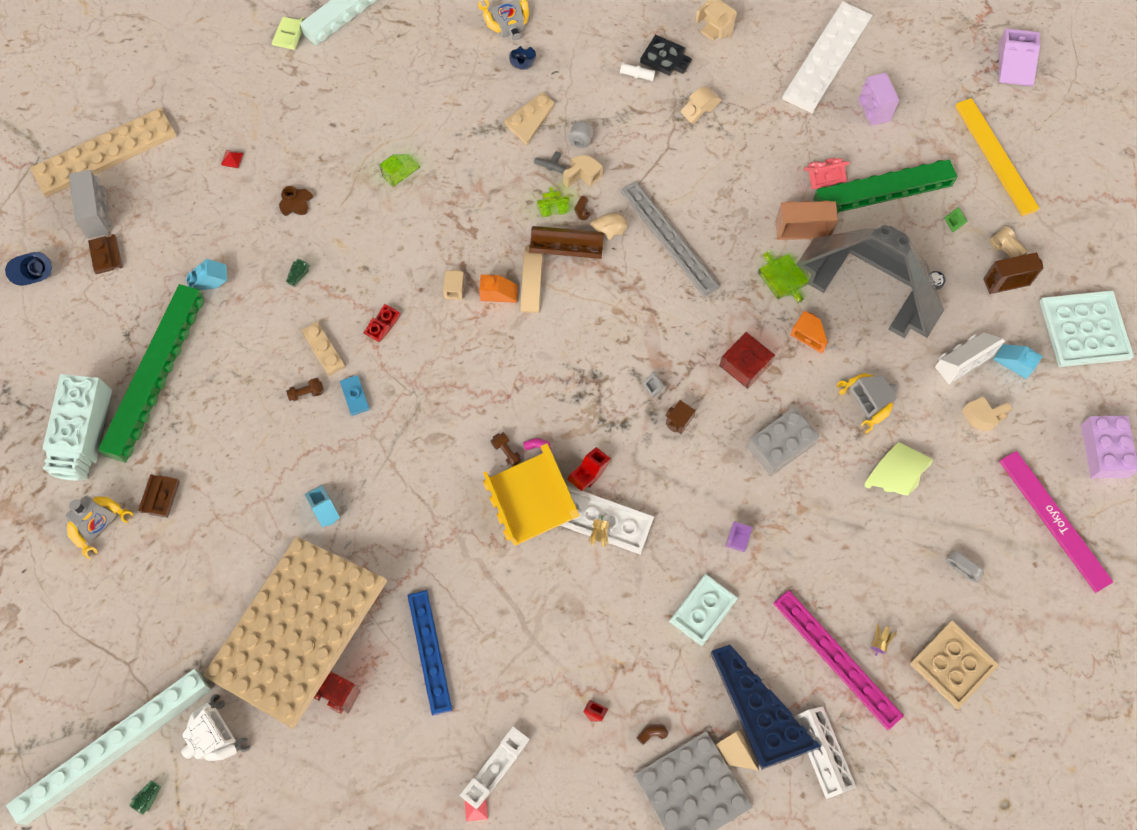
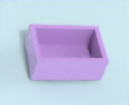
[1081,416,1137,478]

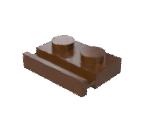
[88,234,123,275]
[138,474,180,518]

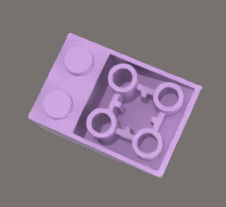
[999,28,1040,86]

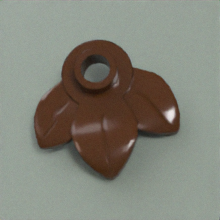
[279,186,313,216]

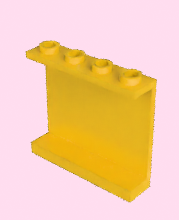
[483,443,580,546]

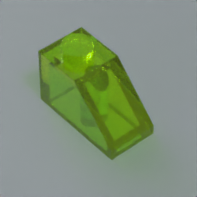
[379,154,420,187]

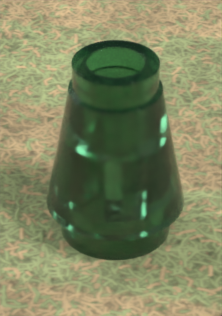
[286,258,310,287]
[129,780,161,815]

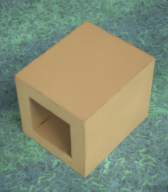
[443,270,465,300]

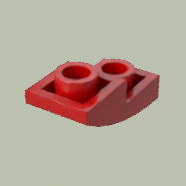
[363,304,401,343]

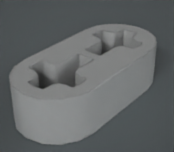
[946,551,984,583]

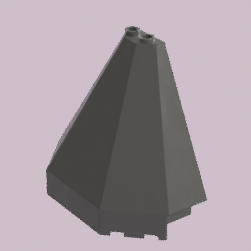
[796,225,944,338]

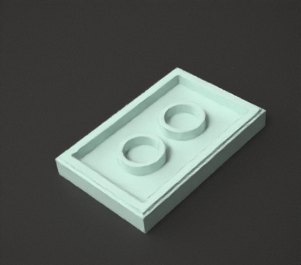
[669,573,738,646]

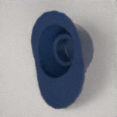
[5,252,52,286]

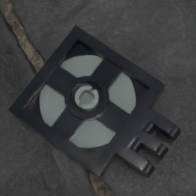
[640,34,692,76]

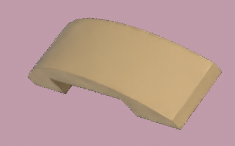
[520,246,543,313]

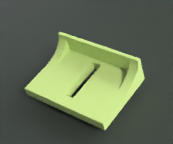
[272,17,304,50]

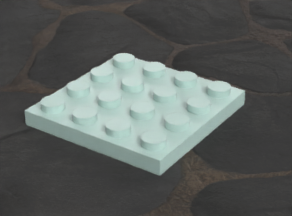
[1039,291,1134,367]

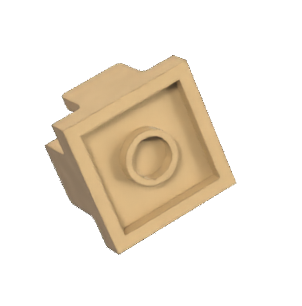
[695,0,737,41]

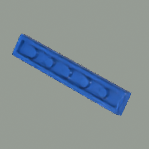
[407,590,453,716]

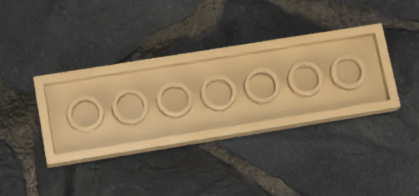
[30,107,176,197]

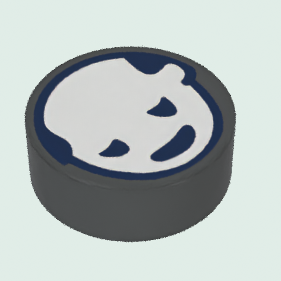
[931,271,946,290]

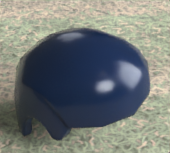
[509,46,536,70]

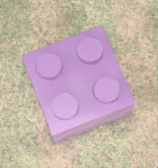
[859,73,899,126]

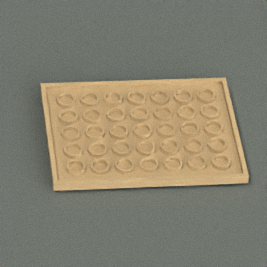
[203,536,387,729]

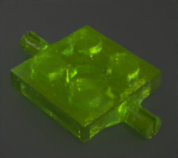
[758,251,809,303]

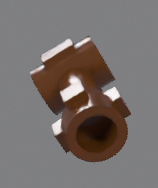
[286,378,324,402]
[490,432,521,467]

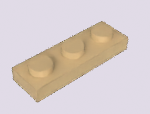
[301,321,345,376]

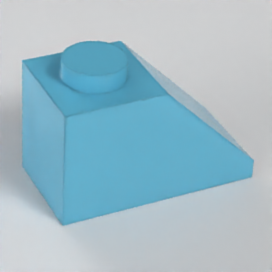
[993,344,1043,379]
[305,485,340,528]

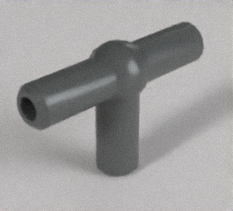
[534,151,567,174]

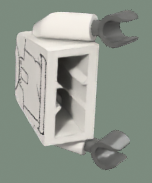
[181,694,251,761]

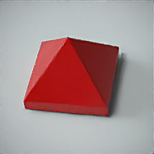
[221,150,244,169]
[583,700,608,722]

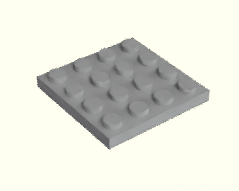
[634,731,752,830]

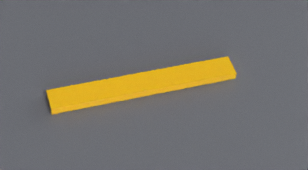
[955,98,1039,217]

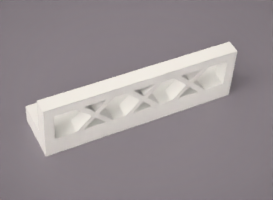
[794,706,856,799]

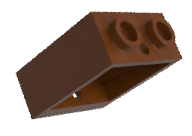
[983,252,1043,294]

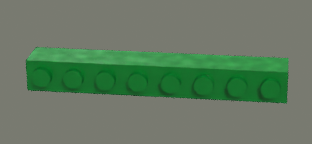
[813,159,958,213]

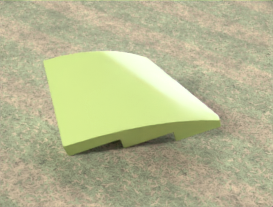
[865,442,933,495]

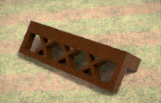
[529,226,604,259]

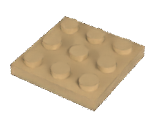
[910,621,999,709]

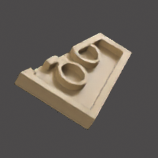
[504,92,554,146]

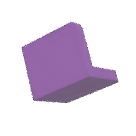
[726,522,753,552]

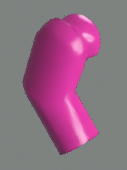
[523,438,552,453]

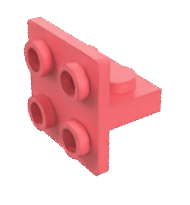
[804,157,849,189]

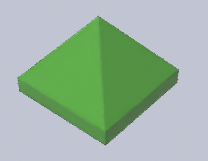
[944,207,968,232]

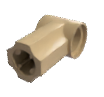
[990,227,1028,258]

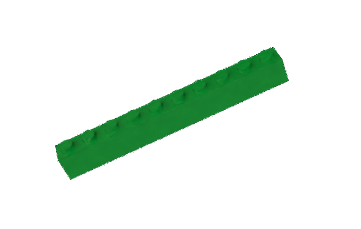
[98,284,204,463]

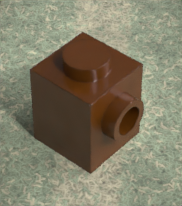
[665,400,696,434]

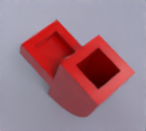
[567,447,611,491]

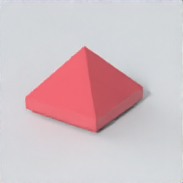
[465,799,488,822]

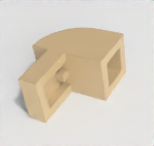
[680,86,722,124]
[563,155,603,188]
[962,397,1012,431]

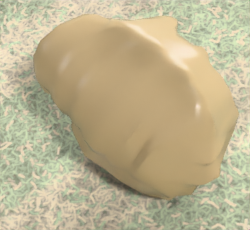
[590,212,627,240]

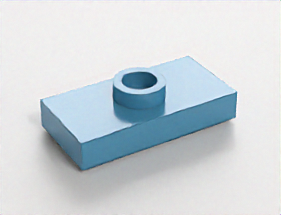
[340,375,370,416]

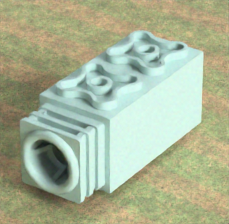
[42,374,112,481]

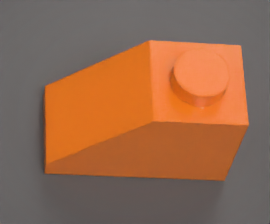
[479,274,518,303]
[790,310,828,353]

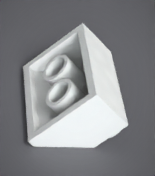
[935,332,1005,384]

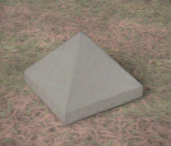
[642,371,665,398]

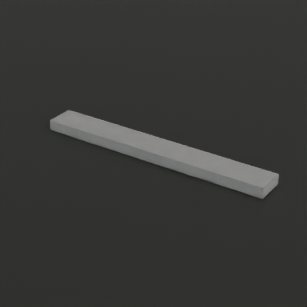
[621,181,719,297]

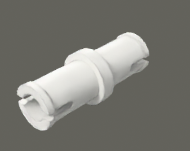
[620,62,655,82]

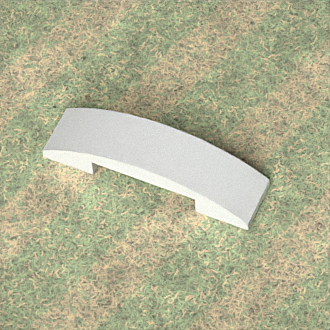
[460,727,530,810]

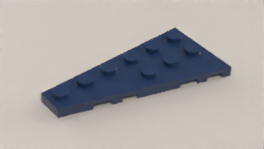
[710,645,821,770]

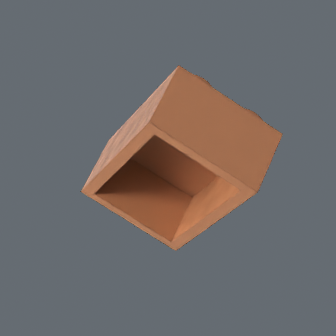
[775,200,838,240]

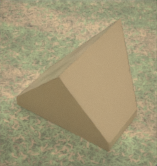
[715,728,759,771]

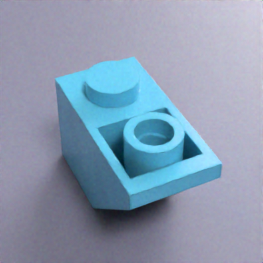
[186,259,227,290]

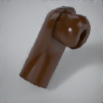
[574,196,590,220]
[636,724,668,745]

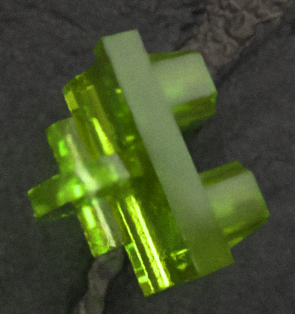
[536,187,570,218]

